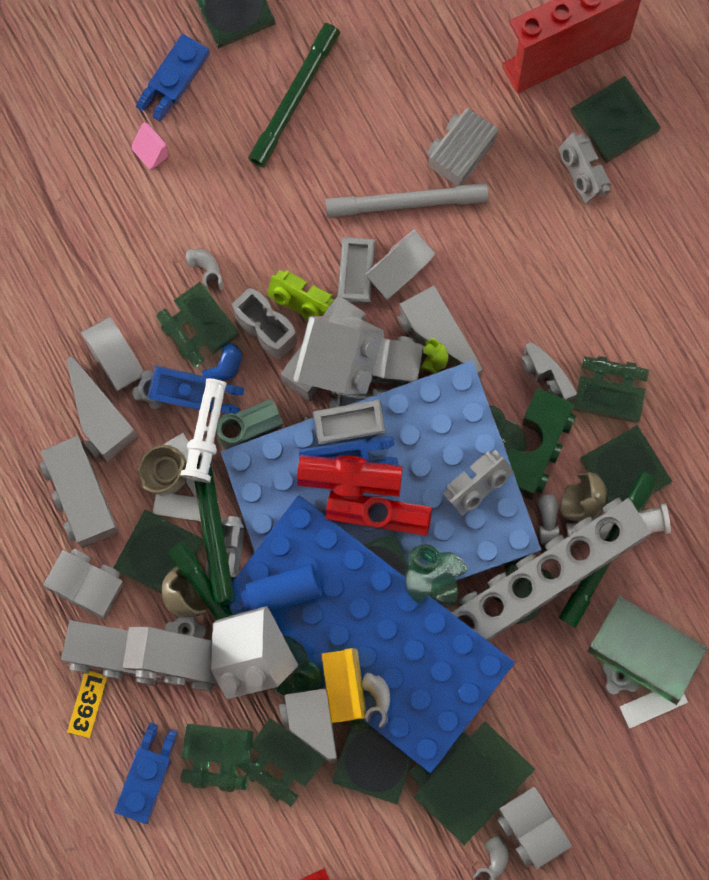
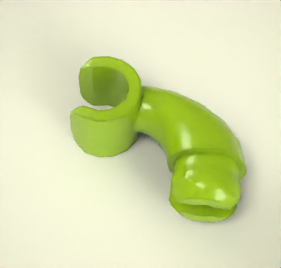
[419,338,448,375]

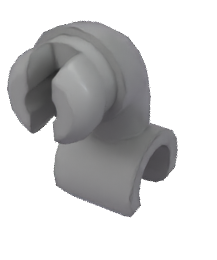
[186,248,224,292]
[538,493,559,545]
[361,673,390,728]
[473,835,509,880]

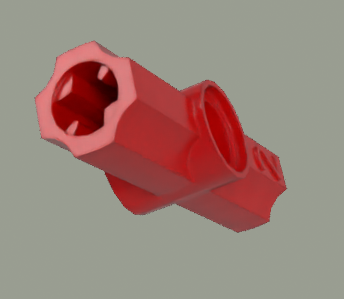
[297,455,403,497]
[326,490,432,537]

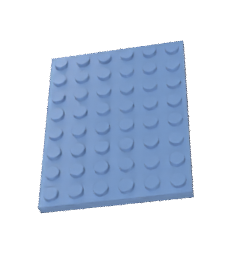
[221,360,542,592]

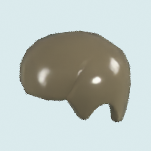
[137,444,187,496]
[561,472,607,522]
[162,567,208,617]

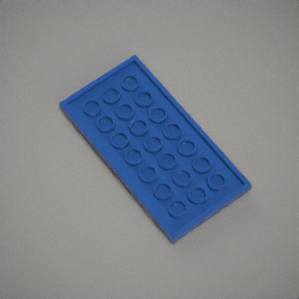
[226,495,516,773]

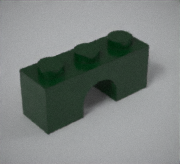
[507,388,576,500]

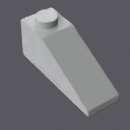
[397,286,483,379]
[67,356,138,462]

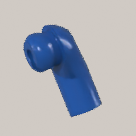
[202,343,242,381]

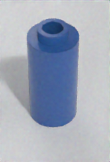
[241,563,322,612]

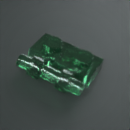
[156,282,240,368]
[573,355,649,423]
[236,718,326,807]
[180,724,254,792]

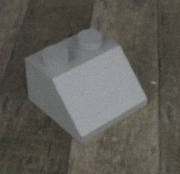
[293,316,384,394]
[211,606,299,699]
[279,689,338,764]

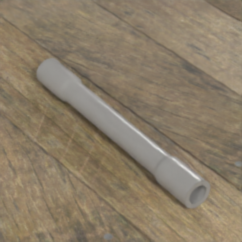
[325,183,488,218]

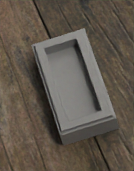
[338,237,375,305]
[313,399,386,446]

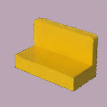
[322,648,367,723]

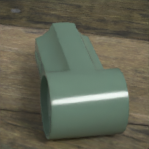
[216,398,283,449]

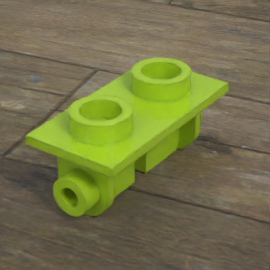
[267,270,334,321]

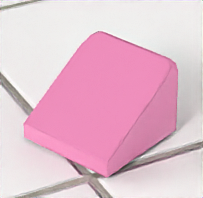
[132,122,169,170]

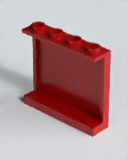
[502,0,641,94]

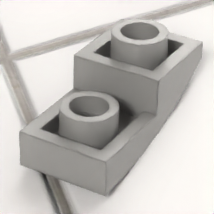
[365,229,435,300]
[81,317,143,391]
[521,343,577,403]

